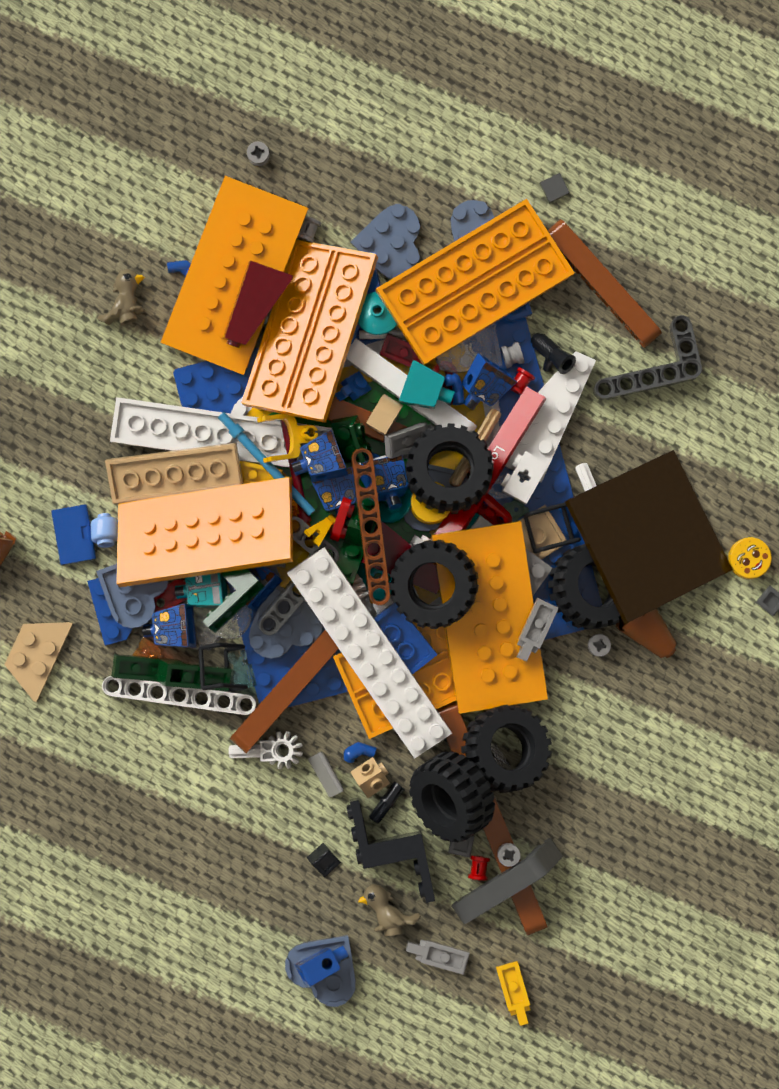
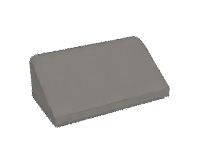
[308,751,344,797]

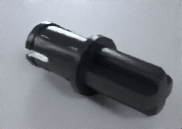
[369,781,405,824]

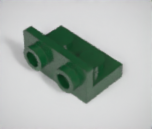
[331,415,372,464]

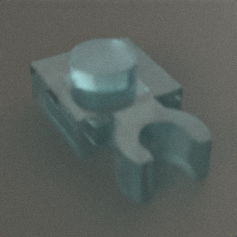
[228,650,257,688]

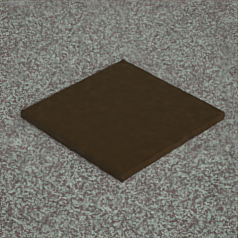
[565,450,733,624]

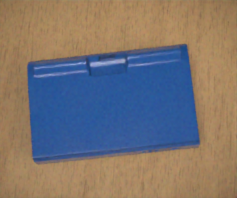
[51,504,96,565]

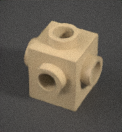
[351,757,390,798]

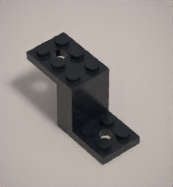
[346,798,435,903]

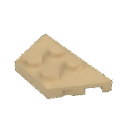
[4,622,73,702]

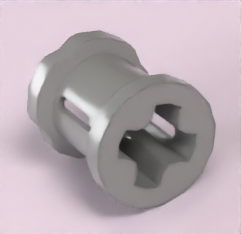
[297,216,322,243]

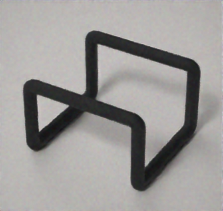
[524,503,581,554]
[199,643,248,692]

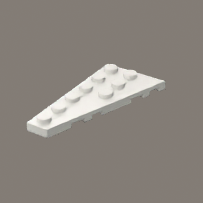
[487,351,596,483]

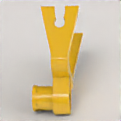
[257,414,318,463]
[293,513,336,563]

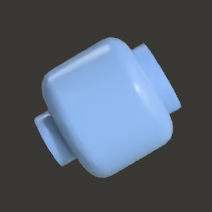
[90,513,118,548]

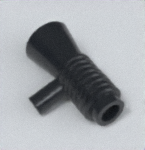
[531,333,576,374]

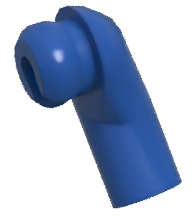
[167,260,191,277]
[445,373,464,405]
[343,742,377,763]

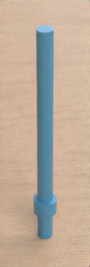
[218,412,315,516]

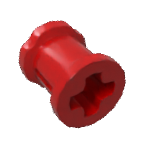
[510,367,535,396]
[468,855,490,881]

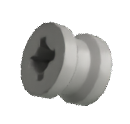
[247,141,270,166]
[501,342,524,368]
[587,634,611,656]
[497,843,520,867]

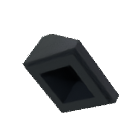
[307,843,341,878]

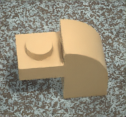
[366,394,404,435]

